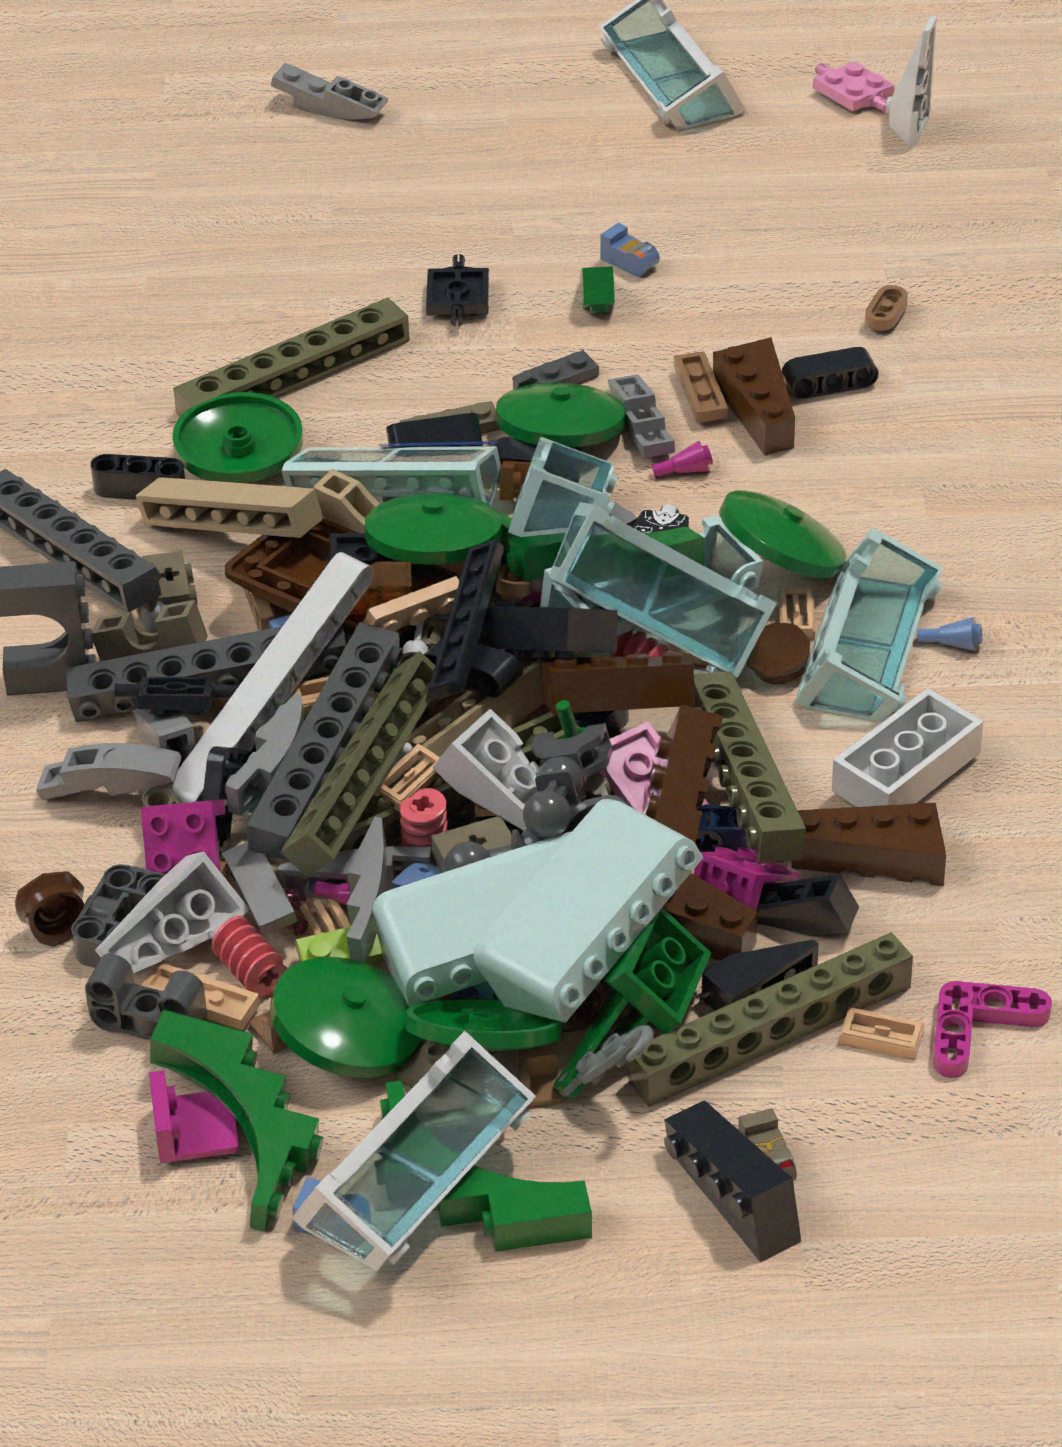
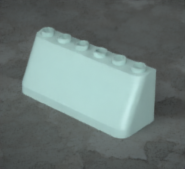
[474,799,704,1023]
[372,832,572,1007]

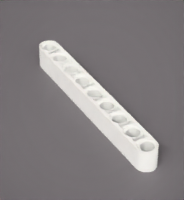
[167,552,374,803]

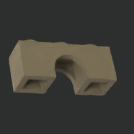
[92,600,208,661]

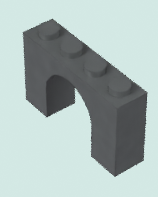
[0,561,96,696]

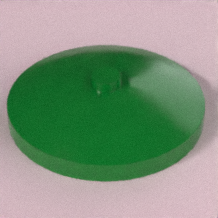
[496,382,625,447]
[172,392,303,483]
[719,490,846,578]
[365,493,502,565]
[270,957,422,1078]
[406,998,563,1056]

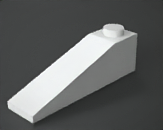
[886,16,937,147]
[432,709,539,830]
[95,852,250,974]

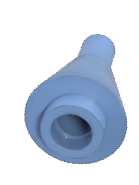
[917,617,983,651]

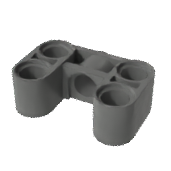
[71,864,165,968]
[85,953,207,1040]

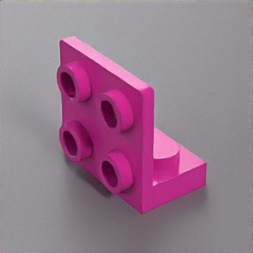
[141,799,226,875]
[693,847,799,911]
[149,1070,239,1164]

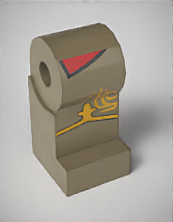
[738,1108,797,1182]

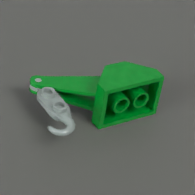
[553,908,711,1101]

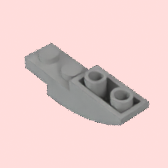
[271,63,388,120]
[225,693,304,816]
[36,743,181,800]

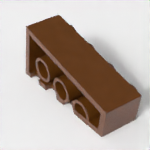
[713,337,795,456]
[541,652,694,714]
[644,705,723,843]
[791,803,946,886]
[662,873,757,961]

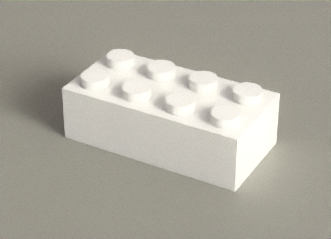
[832,688,983,807]

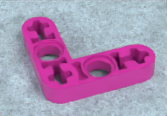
[933,981,1052,1078]

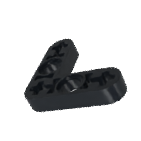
[202,746,255,853]

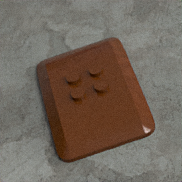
[225,518,459,638]

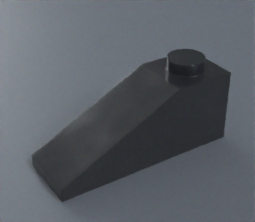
[757,874,859,937]
[701,939,819,1011]

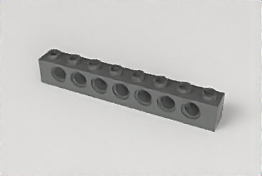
[0,469,162,612]
[247,622,403,861]
[66,623,348,722]

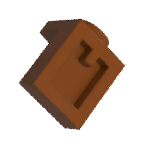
[500,461,531,501]

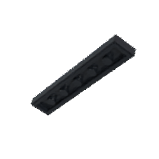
[428,540,504,700]

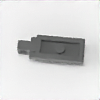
[512,350,599,389]

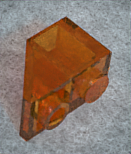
[350,562,411,614]

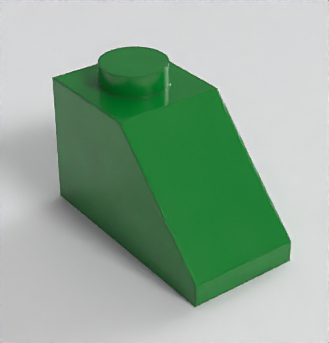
[580,266,615,314]

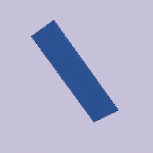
[379,441,499,447]

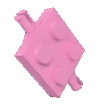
[813,62,895,114]

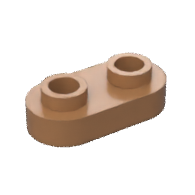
[865,285,908,332]
[496,564,532,602]

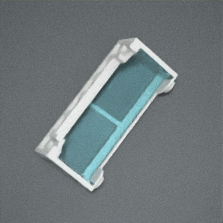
[598,0,746,131]
[292,1031,536,1271]

